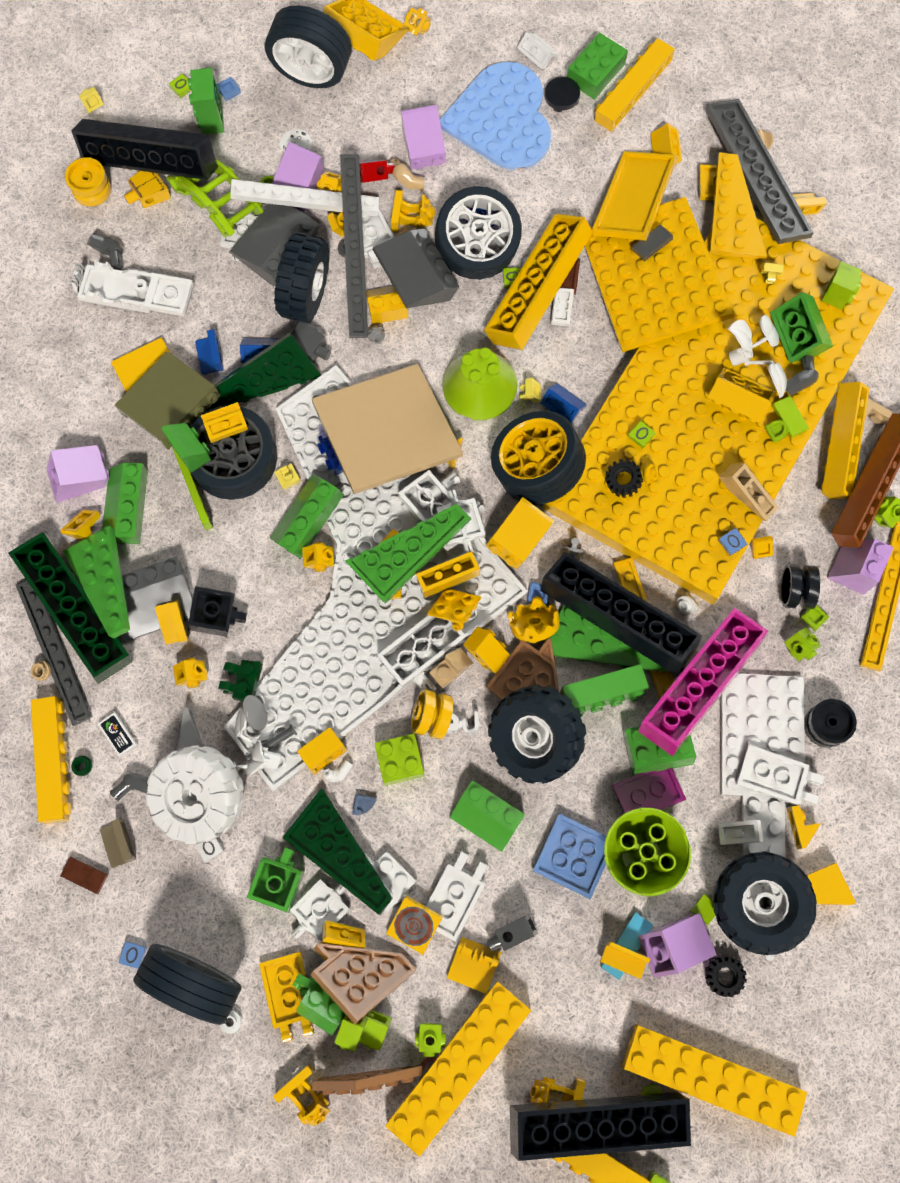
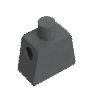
[291,322,331,363]
[487,914,538,952]

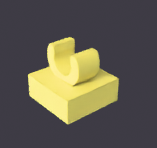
[78,87,104,113]
[760,263,784,284]
[520,378,541,403]
[274,464,301,490]

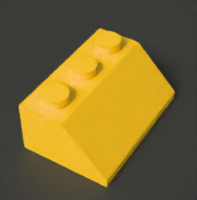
[708,367,777,423]

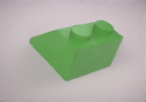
[161,423,211,473]

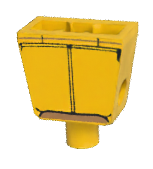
[123,171,171,208]

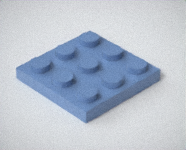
[533,814,606,899]

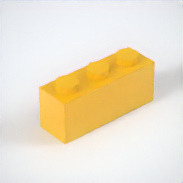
[416,551,480,598]

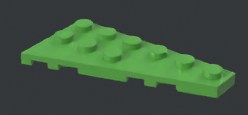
[345,504,472,604]
[63,526,130,638]
[544,606,667,673]

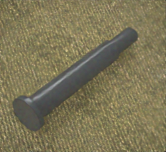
[245,724,297,761]

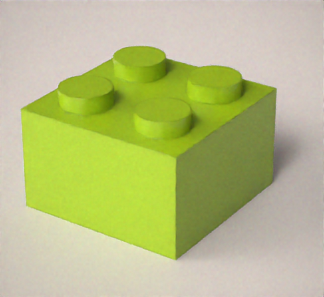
[374,733,425,786]

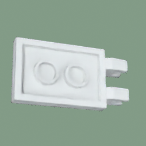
[362,209,394,269]
[736,745,825,806]
[426,852,488,942]

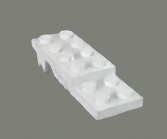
[70,260,194,316]

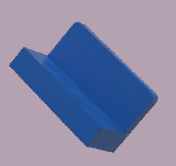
[195,329,224,375]
[240,338,280,363]
[540,383,587,424]

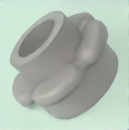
[368,326,385,344]

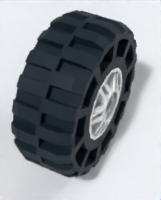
[274,232,330,323]

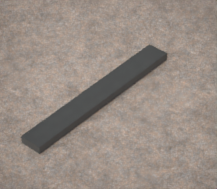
[16,580,93,726]

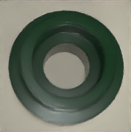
[71,756,93,776]

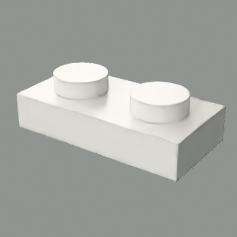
[718,820,763,846]

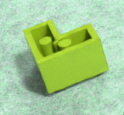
[821,261,862,310]
[335,1010,392,1052]

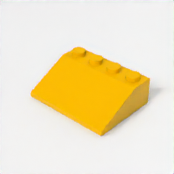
[323,0,409,61]

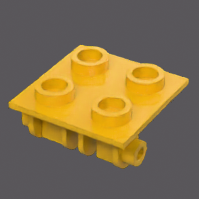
[427,589,481,631]
[447,937,501,994]

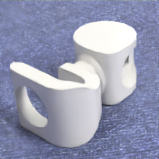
[447,710,479,736]

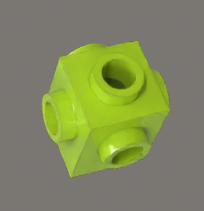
[874,496,900,528]
[784,627,821,662]
[415,1023,446,1057]

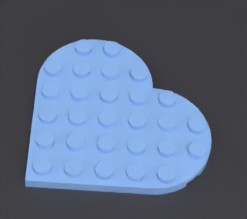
[440,62,551,170]

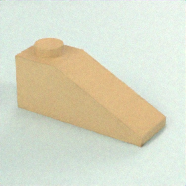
[719,463,779,521]

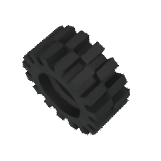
[605,459,643,498]
[705,956,747,997]

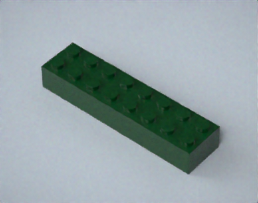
[8,532,132,684]

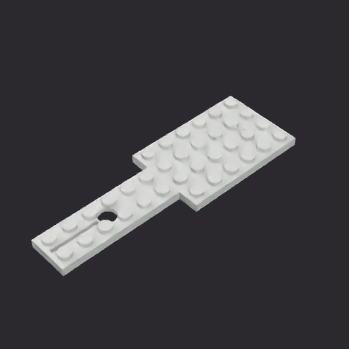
[721,673,805,909]

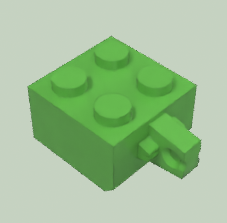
[247,847,305,913]
[292,974,345,1035]

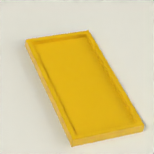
[592,151,677,241]

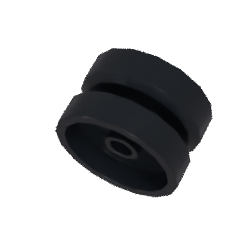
[781,564,820,609]
[804,699,857,748]

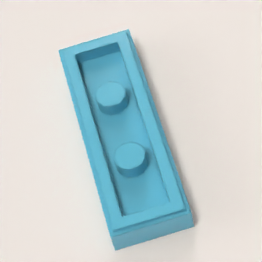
[601,912,653,980]

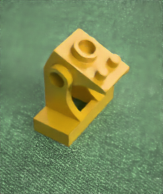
[391,190,435,233]
[273,1064,330,1126]
[530,1077,586,1103]

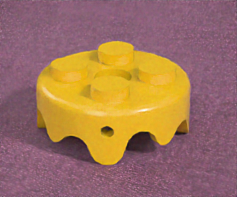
[508,597,560,643]

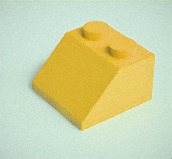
[366,286,408,325]

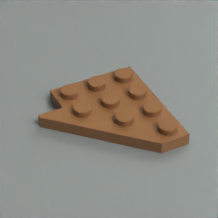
[486,638,559,700]
[311,943,416,1025]
[312,1066,423,1095]

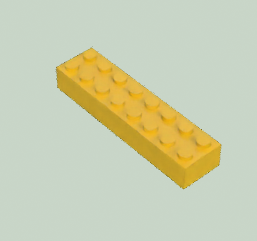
[484,214,592,350]
[385,981,532,1157]
[621,1024,808,1137]

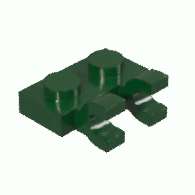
[218,660,263,701]

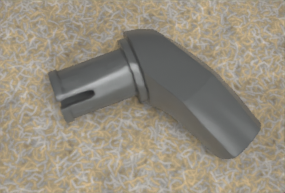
[87,233,123,270]
[786,356,819,396]
[110,772,148,801]

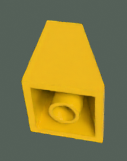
[486,497,554,570]

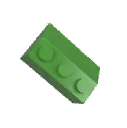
[770,292,833,363]
[450,780,525,852]

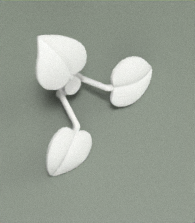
[728,315,787,398]
[233,708,280,776]

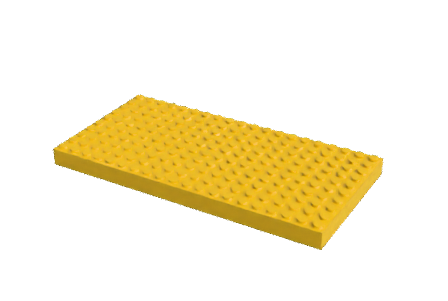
[542,218,895,605]

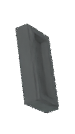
[632,225,673,261]

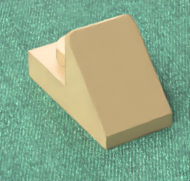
[865,398,893,425]
[429,648,474,689]

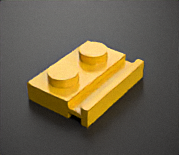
[201,402,248,443]

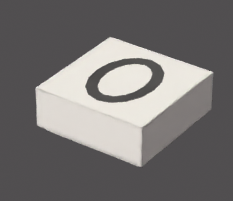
[195,838,224,863]

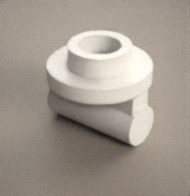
[677,592,700,615]

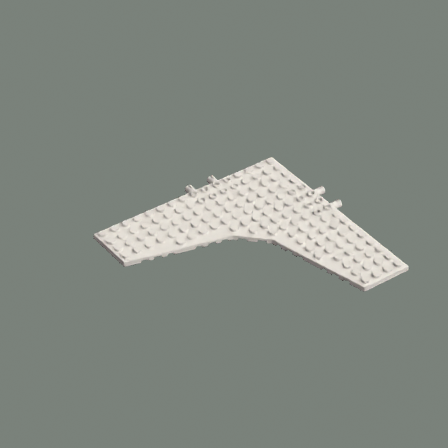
[224,365,528,792]

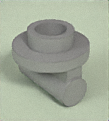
[563,536,583,555]

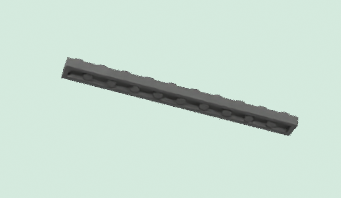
[340,154,368,338]

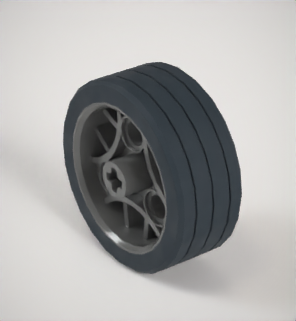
[190,405,277,500]
[133,944,242,1025]

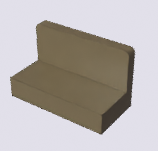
[100,819,136,868]

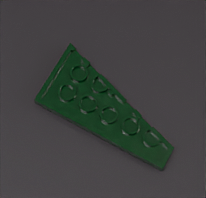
[206,332,322,411]
[282,788,393,915]

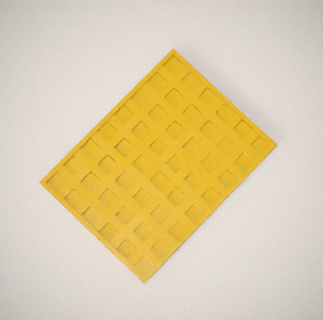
[585,196,733,353]

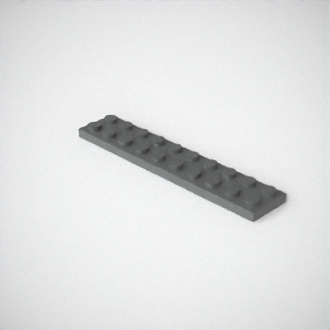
[705,99,813,244]

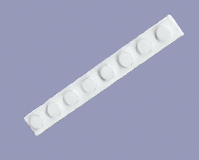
[230,179,379,217]

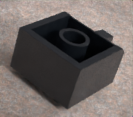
[187,586,247,637]

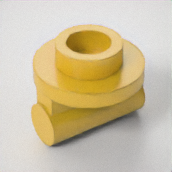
[640,464,658,485]

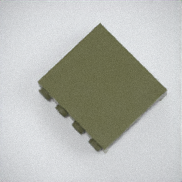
[115,351,220,450]

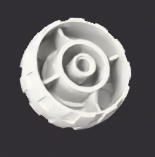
[146,745,244,845]

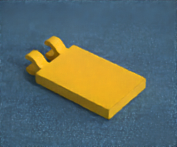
[259,952,314,1043]

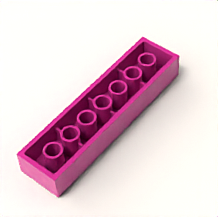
[638,608,768,757]

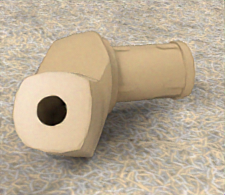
[389,158,425,190]

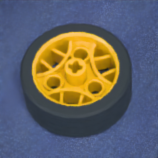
[490,411,586,505]

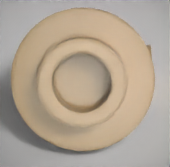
[757,130,774,150]

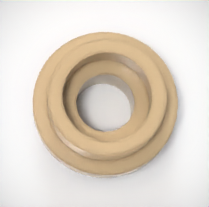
[30,661,51,681]

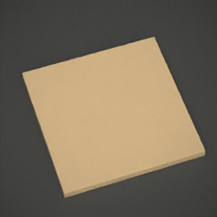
[312,364,463,494]

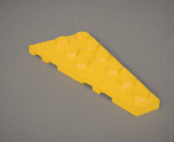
[709,152,767,260]

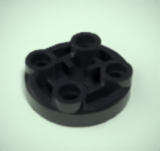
[545,77,580,112]

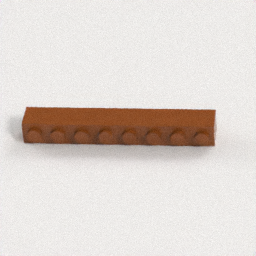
[831,413,900,548]

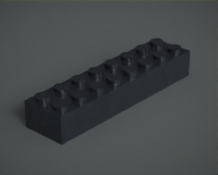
[71,119,218,180]
[540,552,702,676]
[510,1092,691,1161]

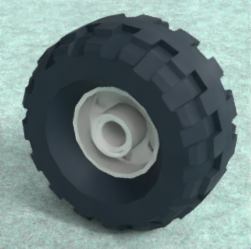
[488,685,586,784]
[713,852,817,955]

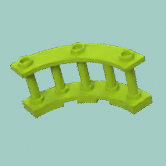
[165,158,264,237]

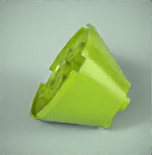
[442,348,517,420]
[604,808,691,896]

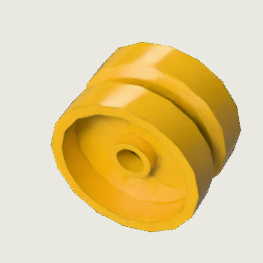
[65,158,111,206]
[411,689,453,740]

